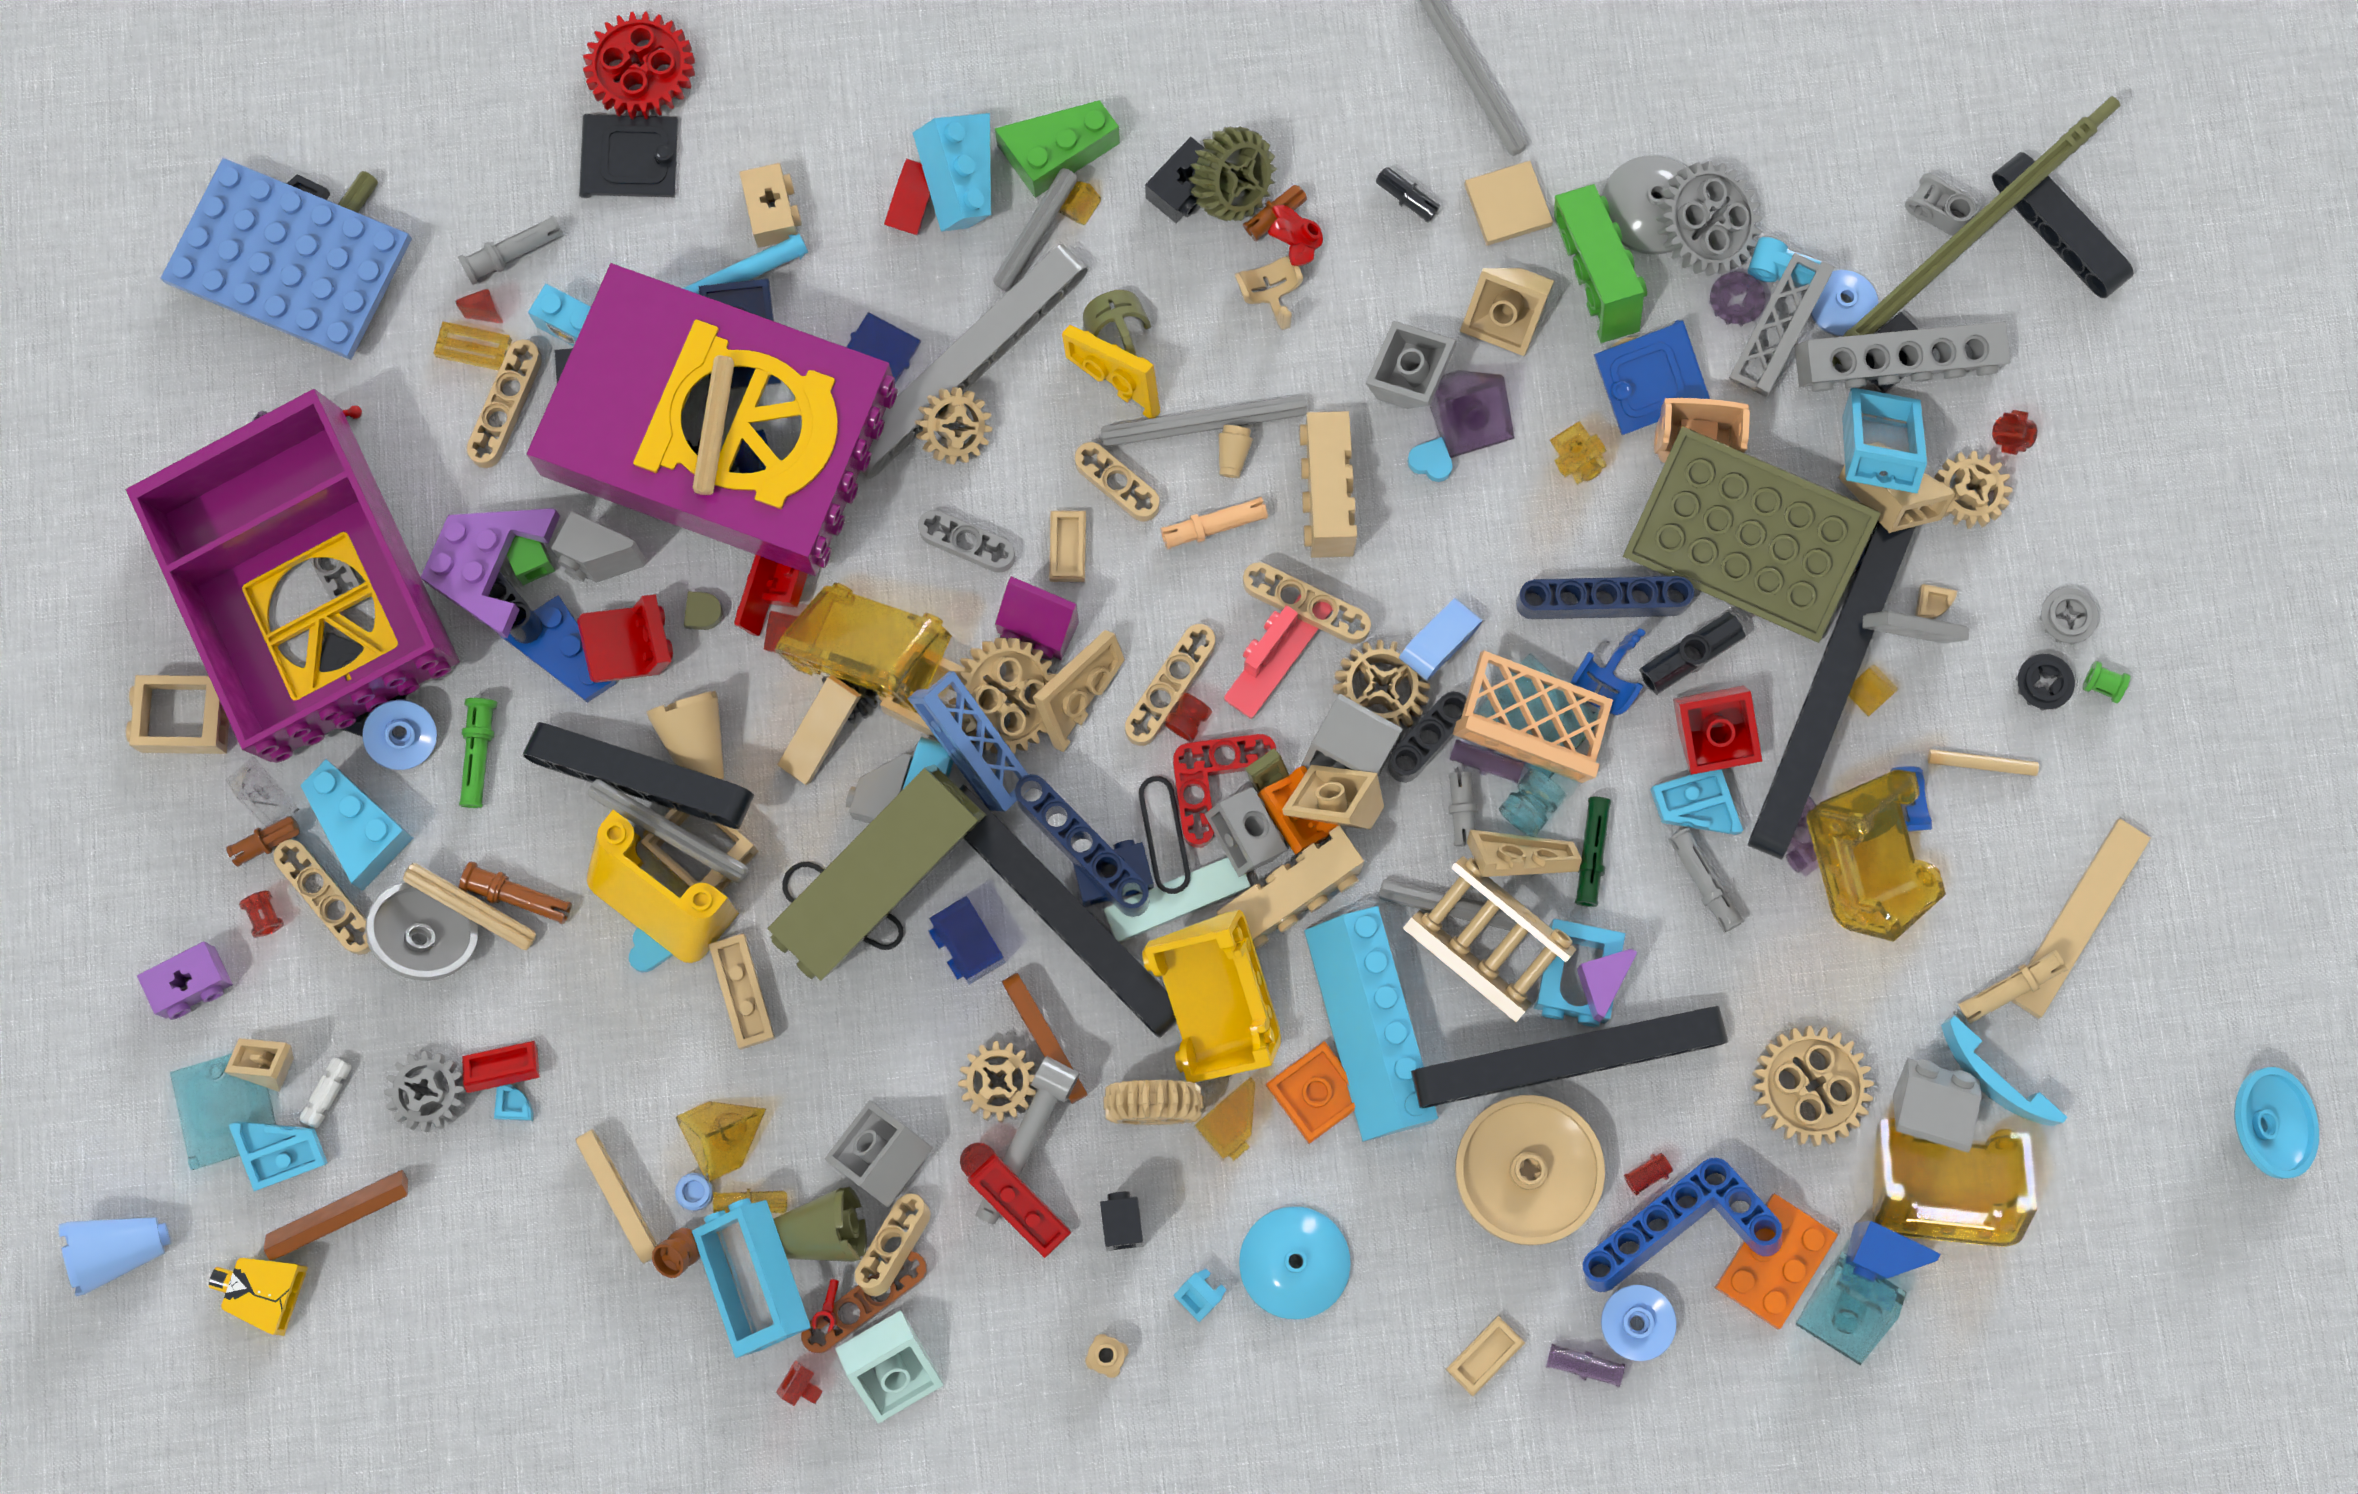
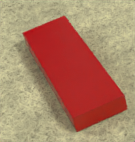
[967,1153,1071,1258]

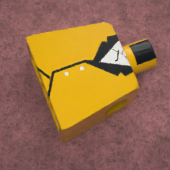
[209,1258,308,1336]

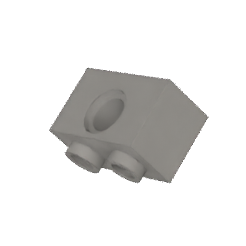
[1205,787,1288,877]

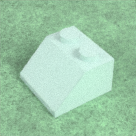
[835,1310,944,1424]

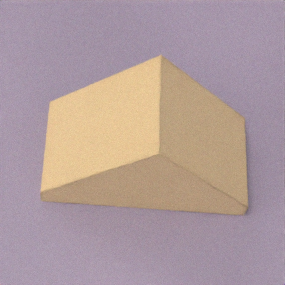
[224,1038,294,1092]

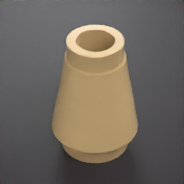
[1218,425,1253,478]

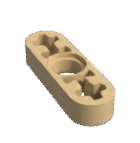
[1075,442,1159,521]
[855,1194,931,1296]

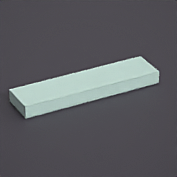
[1103,857,1251,943]

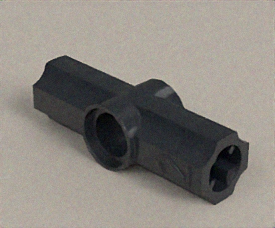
[1639,611,1746,695]

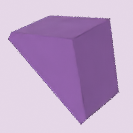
[1577,949,1637,1022]

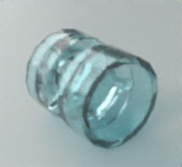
[1499,769,1567,837]

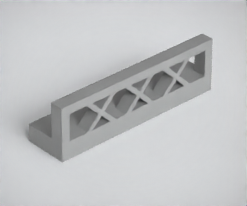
[1729,252,1835,397]

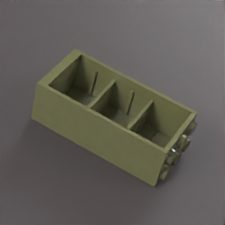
[767,764,986,981]

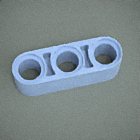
[1399,598,1483,681]

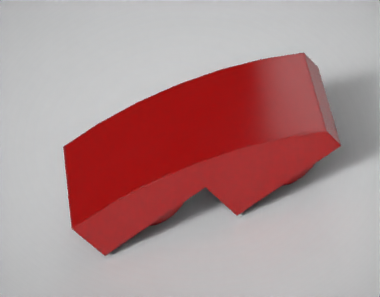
[884,158,931,235]

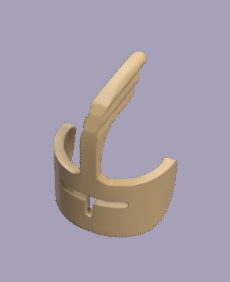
[1235,255,1303,330]

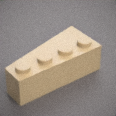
[1299,411,1357,558]
[1216,825,1364,950]

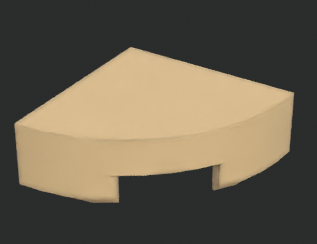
[1915,584,1957,619]

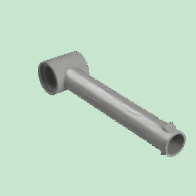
[975,1056,1080,1224]

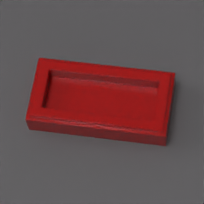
[462,1041,540,1093]

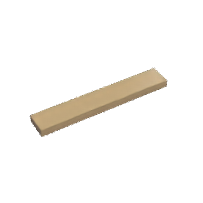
[2011,819,2151,1019]

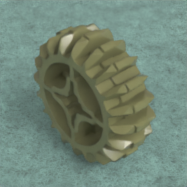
[1189,126,1277,221]

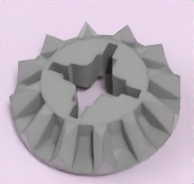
[2039,588,2098,645]

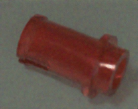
[1623,1153,1673,1196]

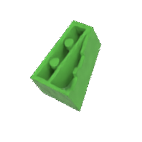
[995,100,1120,198]

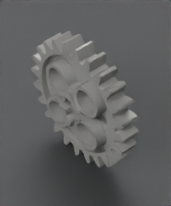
[1656,161,1763,276]

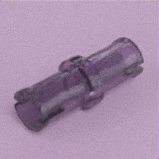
[1450,739,1525,784]
[1546,1344,1625,1388]

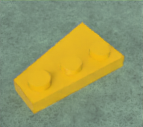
[1062,325,1161,419]

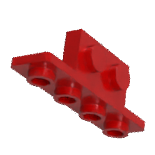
[734,555,808,636]

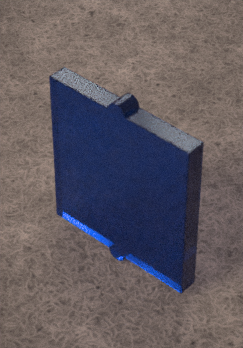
[846,312,921,384]

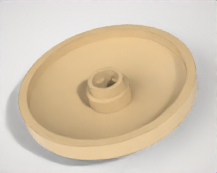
[1455,1095,1605,1246]

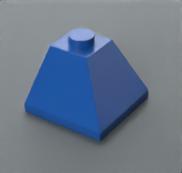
[1845,1220,1941,1283]

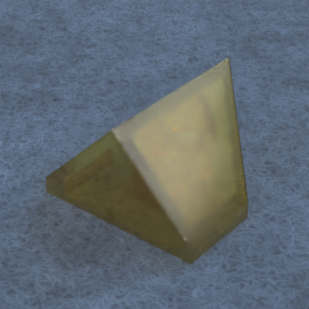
[675,1101,766,1183]

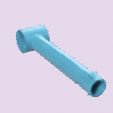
[682,234,808,295]

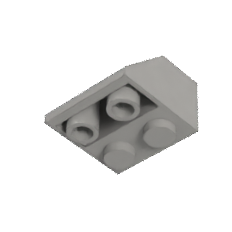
[1301,694,1403,777]

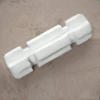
[299,1058,351,1128]

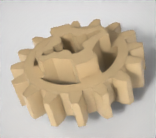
[915,387,992,464]
[1934,451,2012,529]
[958,1041,1036,1123]

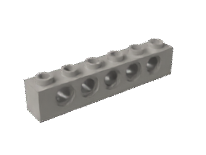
[1794,321,2011,392]

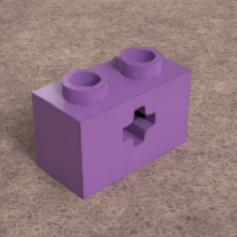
[137,941,233,1020]

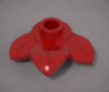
[1268,205,1323,266]

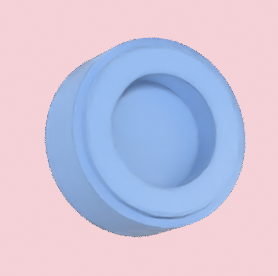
[675,1173,714,1211]

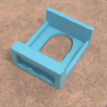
[1534,919,1626,1027]

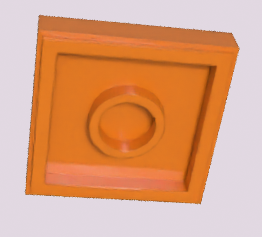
[1266,1041,1355,1144]

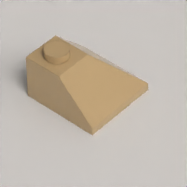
[1460,268,1554,356]
[1282,765,1384,830]

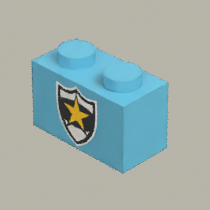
[528,283,591,346]

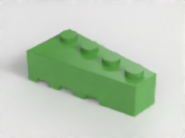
[1554,184,1647,343]

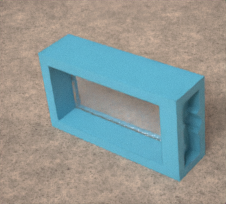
[1842,388,1927,494]
[692,1198,811,1358]

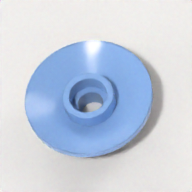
[1811,270,1878,336]
[363,699,437,770]
[1601,1285,1676,1361]

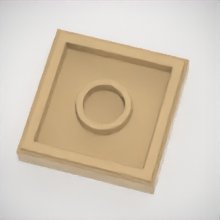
[1464,161,1553,246]

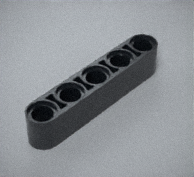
[1992,152,2134,298]

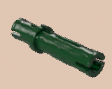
[1575,796,1611,907]

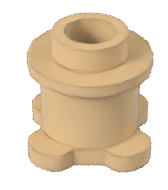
[1085,1334,1128,1378]

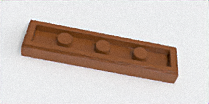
[264,1170,408,1261]

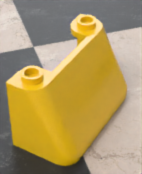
[586,809,739,963]
[1142,909,1281,1083]

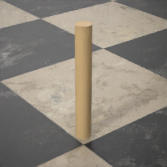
[1928,749,2039,776]

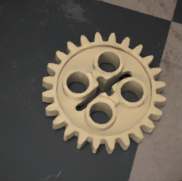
[949,638,1057,754]
[1751,1026,1874,1147]

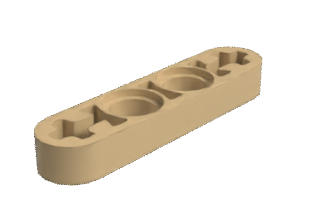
[467,339,542,468]
[1243,562,1371,644]
[1125,624,1215,746]
[273,839,371,955]
[576,1129,657,1264]

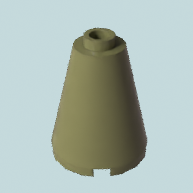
[773,1186,867,1262]

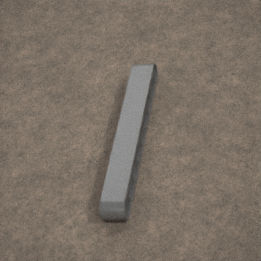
[860,244,1088,479]

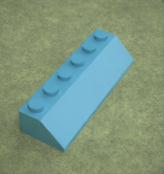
[1304,906,1438,1142]

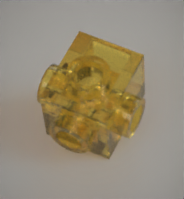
[1550,421,1607,485]

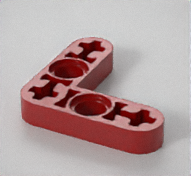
[1173,734,1276,848]

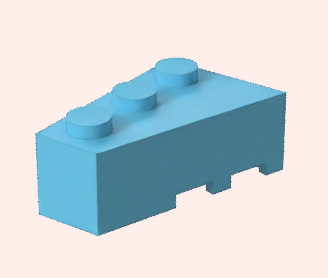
[913,113,991,232]
[300,759,413,891]

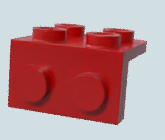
[577,594,673,683]

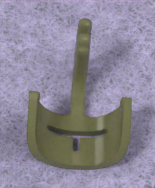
[1083,290,1151,356]

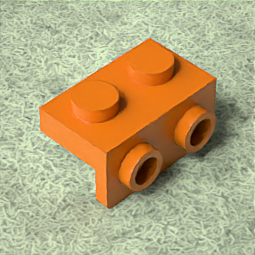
[1257,766,1338,855]

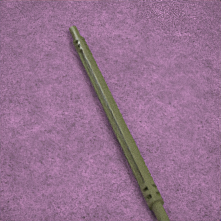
[1832,96,2121,367]

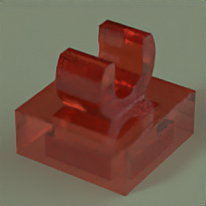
[776,1360,823,1406]

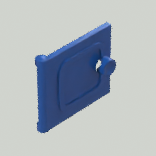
[1593,320,1710,435]

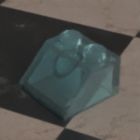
[1795,1252,1907,1365]

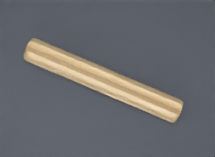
[693,355,734,495]
[403,863,536,950]

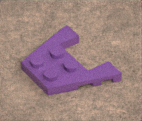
[421,508,560,638]

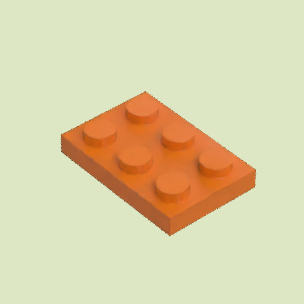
[1714,1193,1838,1330]

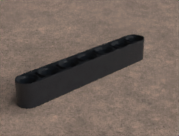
[522,722,754,829]

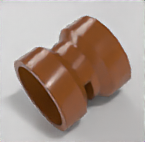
[652,1228,701,1278]

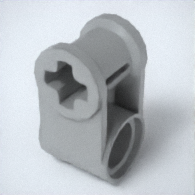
[1905,174,1976,235]

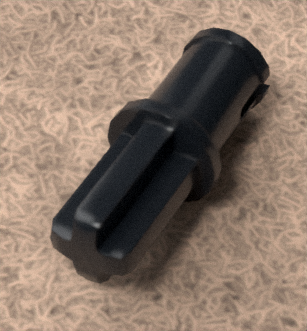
[1376,167,1441,223]

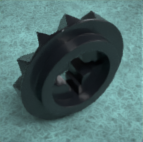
[2016,654,2075,711]

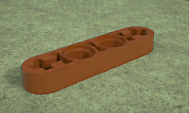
[1001,973,1088,1104]
[801,1251,927,1353]

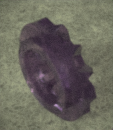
[1709,272,1766,327]

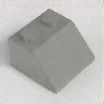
[1366,321,1457,409]
[551,511,647,583]
[1893,1058,1982,1153]
[825,1100,933,1208]

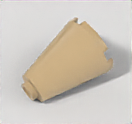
[646,691,724,779]

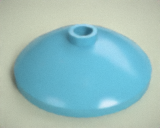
[2234,1067,2319,1179]
[1239,1206,1351,1320]

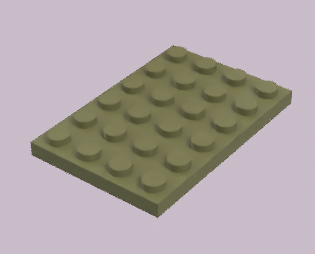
[1622,426,1881,643]

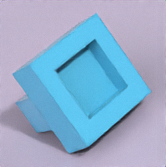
[1173,1268,1227,1322]

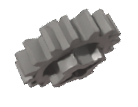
[384,1051,467,1132]

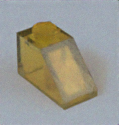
[1194,1077,1255,1162]

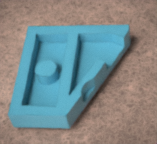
[1650,769,1743,835]
[229,1121,328,1191]

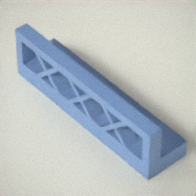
[907,671,1030,812]

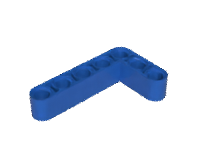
[1583,1157,1782,1292]

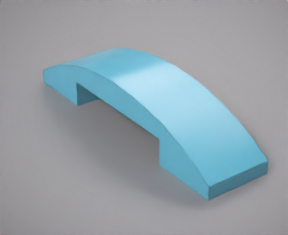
[1941,1015,2068,1126]

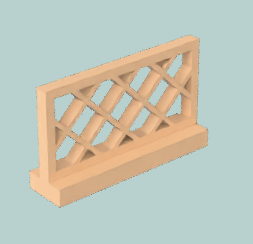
[1453,650,1613,783]

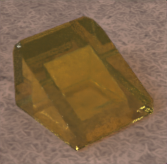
[1059,181,1101,225]
[1849,664,1898,717]

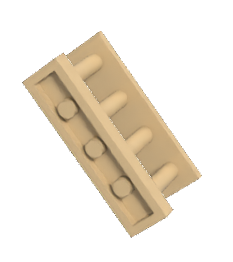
[1403,856,1577,1022]

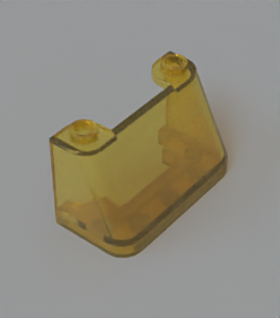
[775,582,952,713]
[1806,770,1946,942]
[1872,1118,2037,1247]

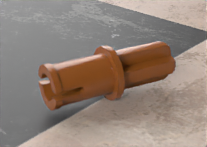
[1243,185,1307,242]
[226,816,300,867]

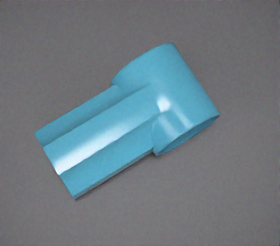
[1748,237,1822,288]

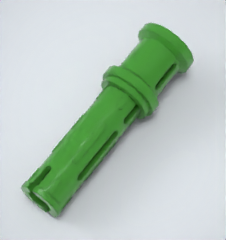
[459,698,498,808]

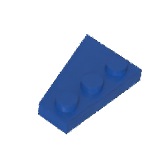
[498,595,617,703]

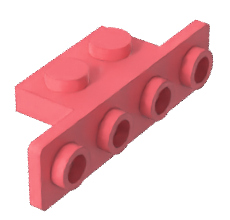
[1224,594,1333,719]

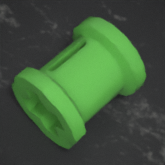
[2083,661,2131,704]

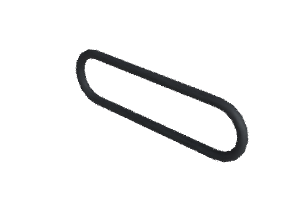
[1139,776,1190,894]

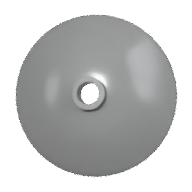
[1602,156,1699,254]
[365,882,478,981]

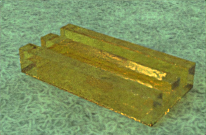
[433,321,512,371]

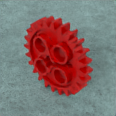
[583,11,695,119]

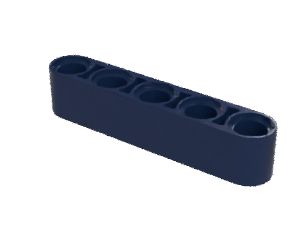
[1516,576,1694,620]
[1015,774,1150,917]

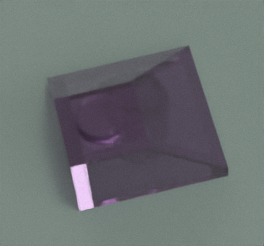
[1430,370,1515,458]

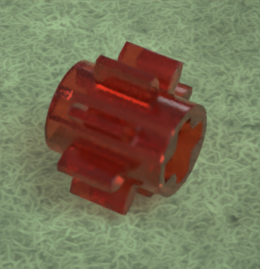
[1992,410,2038,455]

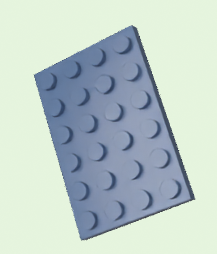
[160,158,412,360]

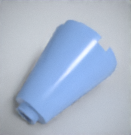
[59,1217,171,1296]

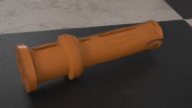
[459,861,572,924]

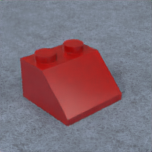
[1673,686,1762,775]

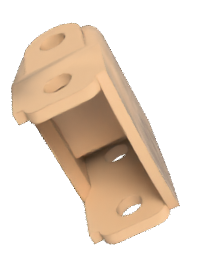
[1654,398,1750,463]

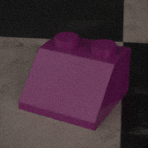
[995,576,1079,660]

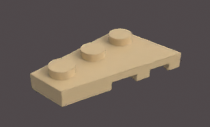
[1033,630,1125,752]
[1467,829,1582,877]

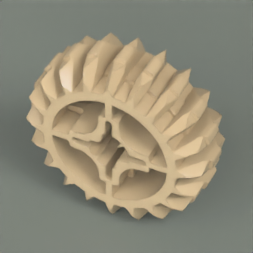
[1333,639,1430,728]
[1103,1080,1203,1125]

